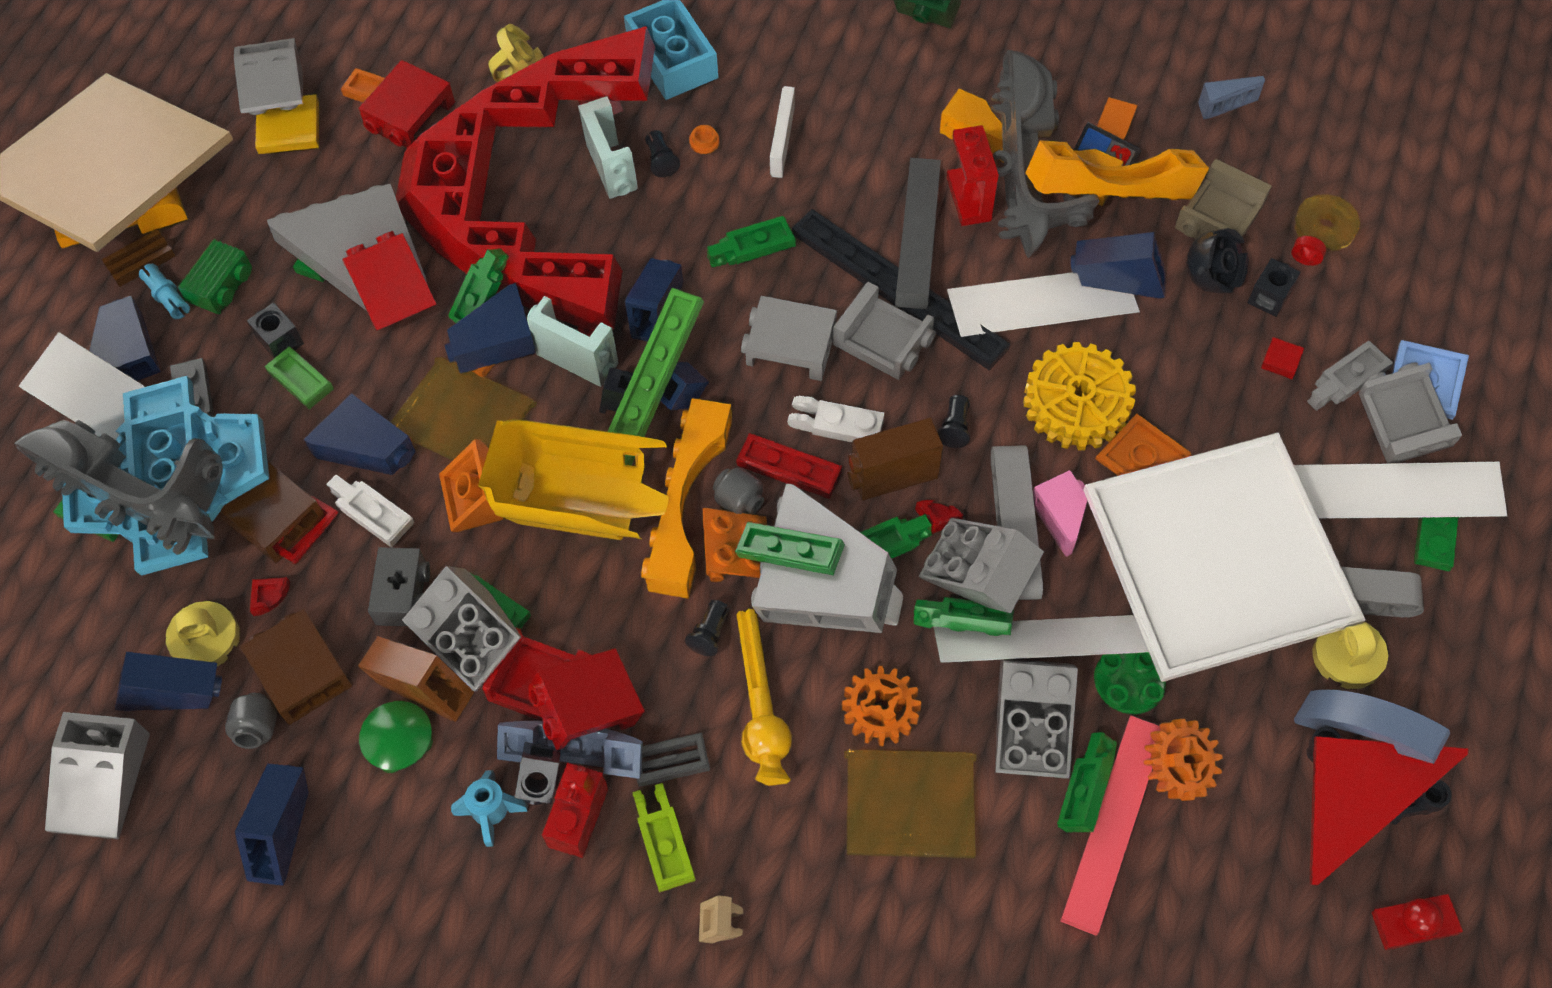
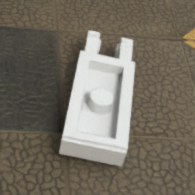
[787,395,884,442]

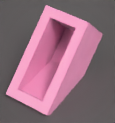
[1033,470,1087,557]

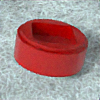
[1291,236,1327,266]

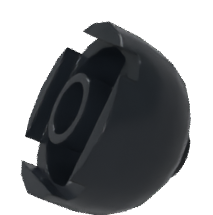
[1186,228,1249,294]

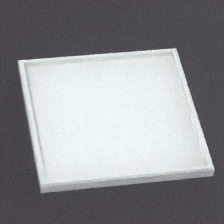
[1083,432,1366,682]

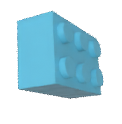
[624,0,719,100]

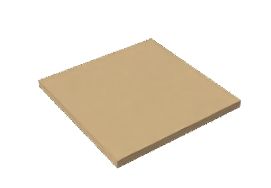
[0,73,233,252]

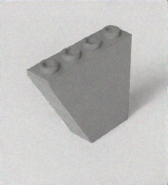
[267,184,427,311]
[751,484,897,633]

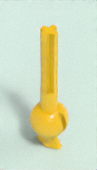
[736,609,792,786]

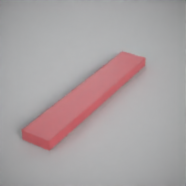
[1060,715,1161,936]

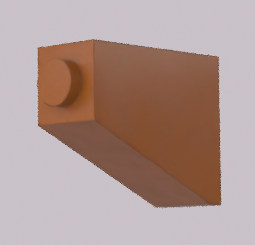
[358,636,474,722]

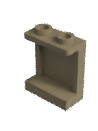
[1175,159,1272,238]

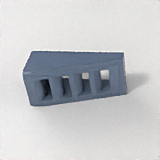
[1198,76,1265,119]

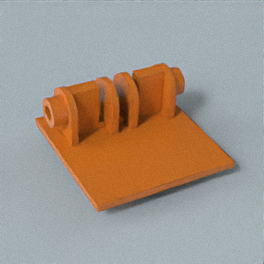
[702,508,767,582]

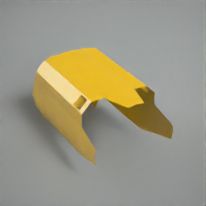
[478,419,669,540]

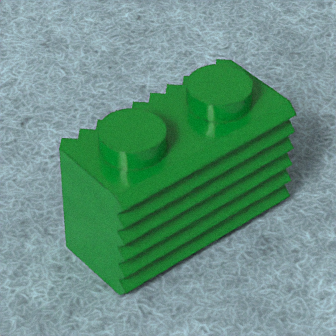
[178,239,252,314]

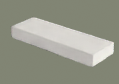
[770,86,795,178]

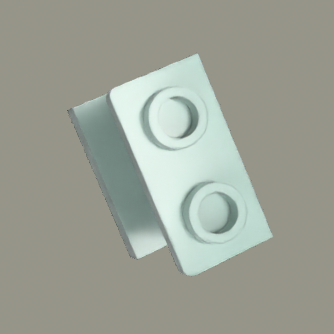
[578,96,638,199]
[527,296,618,387]

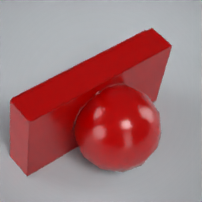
[1371,894,1463,950]

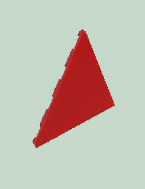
[1310,736,1468,885]

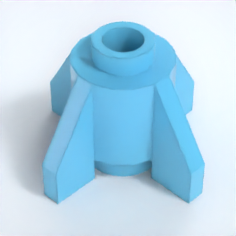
[451,770,528,847]

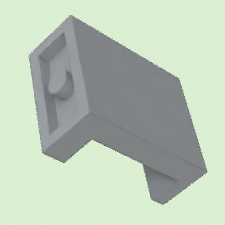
[833,282,936,380]
[741,296,837,381]
[1358,363,1462,464]

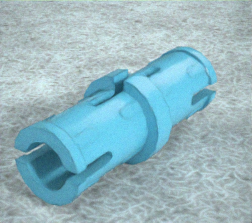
[139,264,190,319]

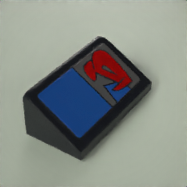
[1073,122,1142,166]

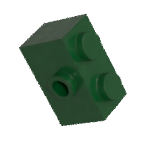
[893,0,962,28]

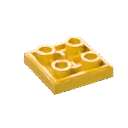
[255,94,319,154]

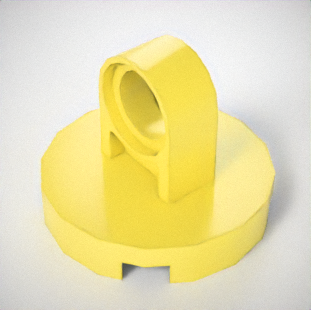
[488,24,544,82]
[166,601,240,666]
[1312,622,1389,689]

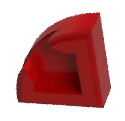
[915,500,963,534]
[250,577,290,616]

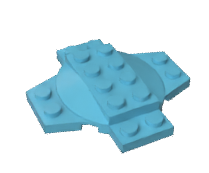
[62,376,269,576]

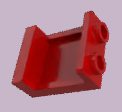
[358,60,455,148]
[947,125,999,226]
[342,231,436,331]
[482,627,592,721]
[529,648,645,750]

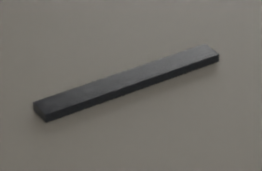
[792,209,1010,371]

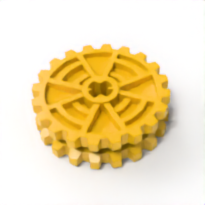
[1023,342,1136,451]

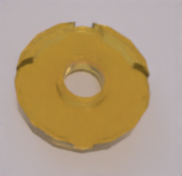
[1295,194,1360,251]

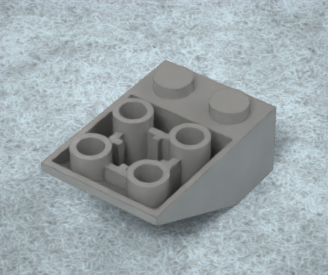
[234,38,303,115]
[919,518,1044,613]
[402,566,522,692]
[995,659,1078,779]
[45,712,150,839]

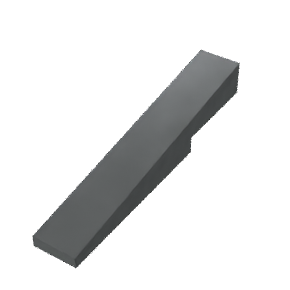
[895,157,941,309]

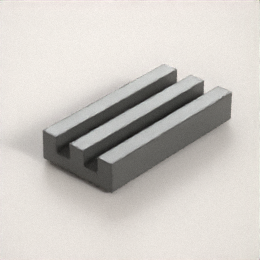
[637,732,710,787]

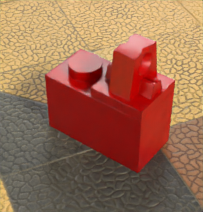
[542,763,608,858]

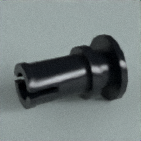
[645,130,680,178]
[937,395,970,448]
[685,600,730,657]

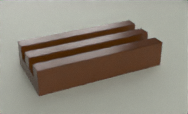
[101,229,176,287]

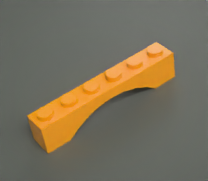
[940,88,1123,206]
[1025,140,1209,200]
[641,398,732,599]

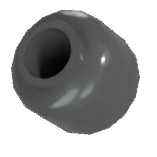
[713,467,764,515]
[225,693,278,749]

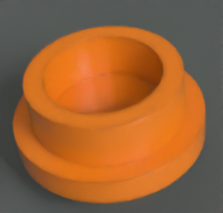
[689,125,720,154]

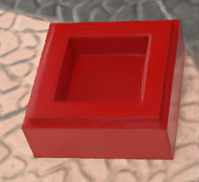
[1261,337,1304,379]

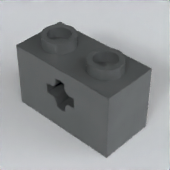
[368,547,430,626]

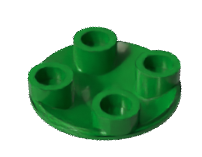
[1094,652,1166,714]
[359,701,433,773]

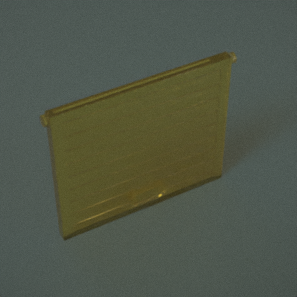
[391,357,537,461]
[844,750,976,858]

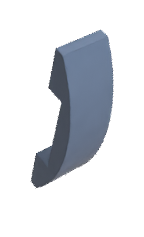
[1294,689,1450,764]
[497,721,643,779]

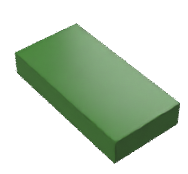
[264,346,334,410]

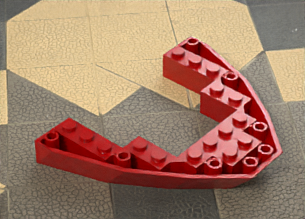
[396,26,655,330]

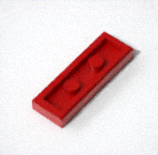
[736,433,842,499]

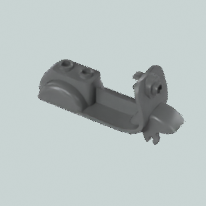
[991,50,1099,258]
[14,420,223,555]

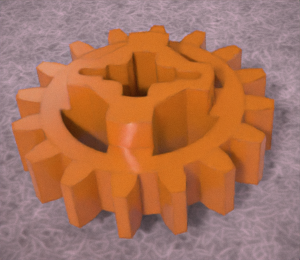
[842,666,921,746]
[1144,719,1223,801]

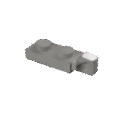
[1307,340,1393,411]

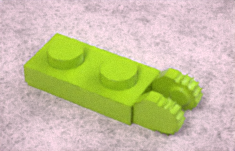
[632,783,695,893]

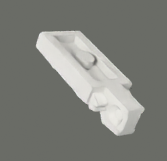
[327,475,414,548]

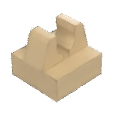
[699,895,743,944]

